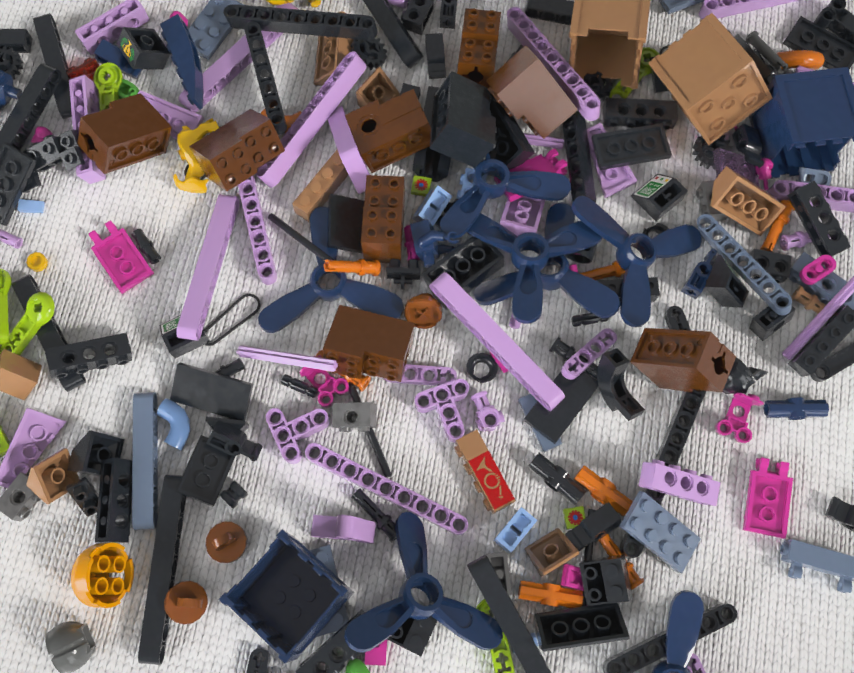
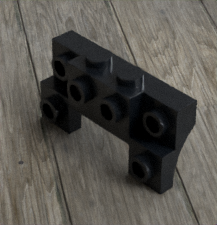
[23,129,85,193]

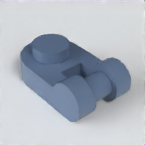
[796,167,832,186]

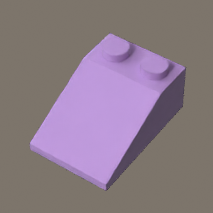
[500,196,545,236]

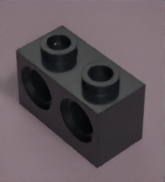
[401,0,434,35]
[747,249,792,284]

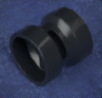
[219,480,248,509]

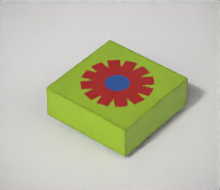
[411,175,432,197]
[563,506,586,530]

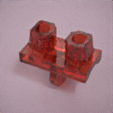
[66,58,99,80]

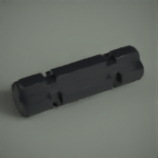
[571,313,609,327]
[281,374,318,398]

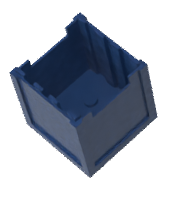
[749,67,854,179]
[218,529,355,663]

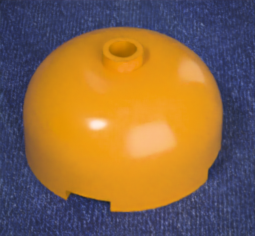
[71,543,134,608]

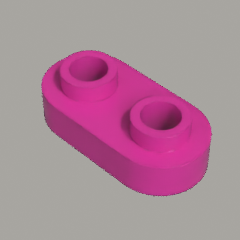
[799,255,836,285]

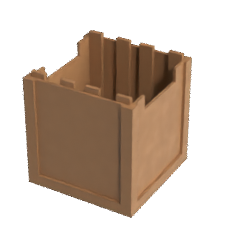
[569,0,650,89]
[648,13,773,145]

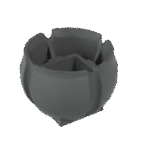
[45,621,96,673]

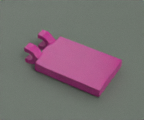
[493,148,568,202]
[88,220,154,294]
[743,457,793,539]

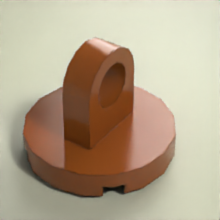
[404,293,442,329]
[206,522,248,563]
[164,581,208,625]

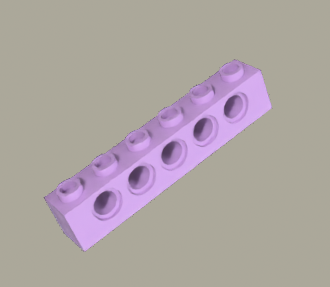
[69,75,106,184]

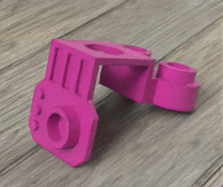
[299,355,349,408]
[715,392,764,443]

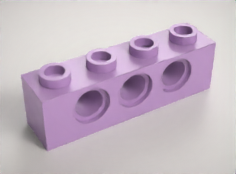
[75,0,150,55]
[639,459,720,506]

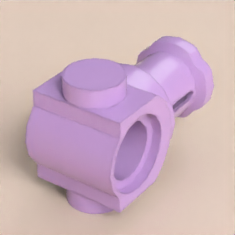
[470,391,505,432]

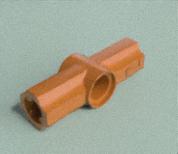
[573,466,633,516]
[518,581,583,608]

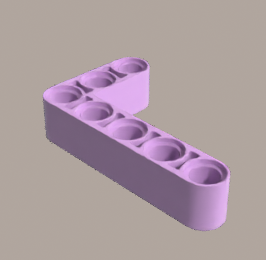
[328,106,370,194]

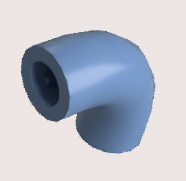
[157,398,191,451]

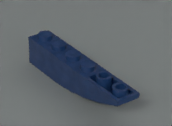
[160,14,204,110]

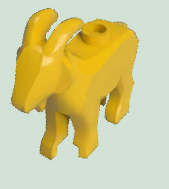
[173,118,219,193]

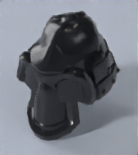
[723,357,768,394]

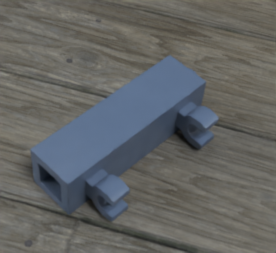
[780,539,854,593]

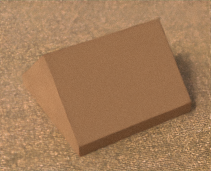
[356,67,400,107]
[0,349,42,400]
[26,448,80,504]
[524,528,580,577]

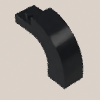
[597,348,645,421]

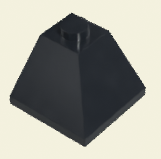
[67,430,125,476]

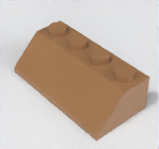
[314,10,353,86]
[711,166,786,236]

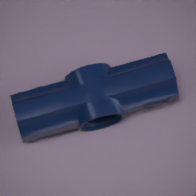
[763,397,829,420]

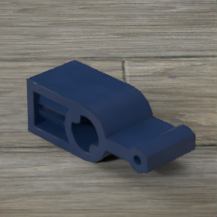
[94,39,143,79]
[681,248,717,299]

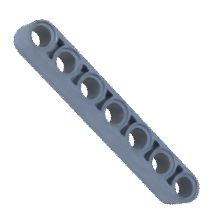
[696,214,792,316]
[132,392,158,530]

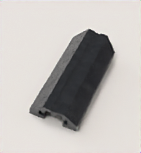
[412,86,451,182]

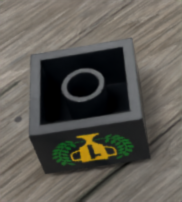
[116,27,171,70]

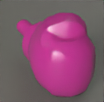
[31,126,53,143]
[755,158,774,190]

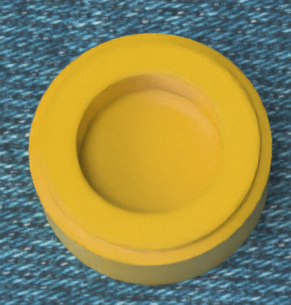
[26,252,48,272]

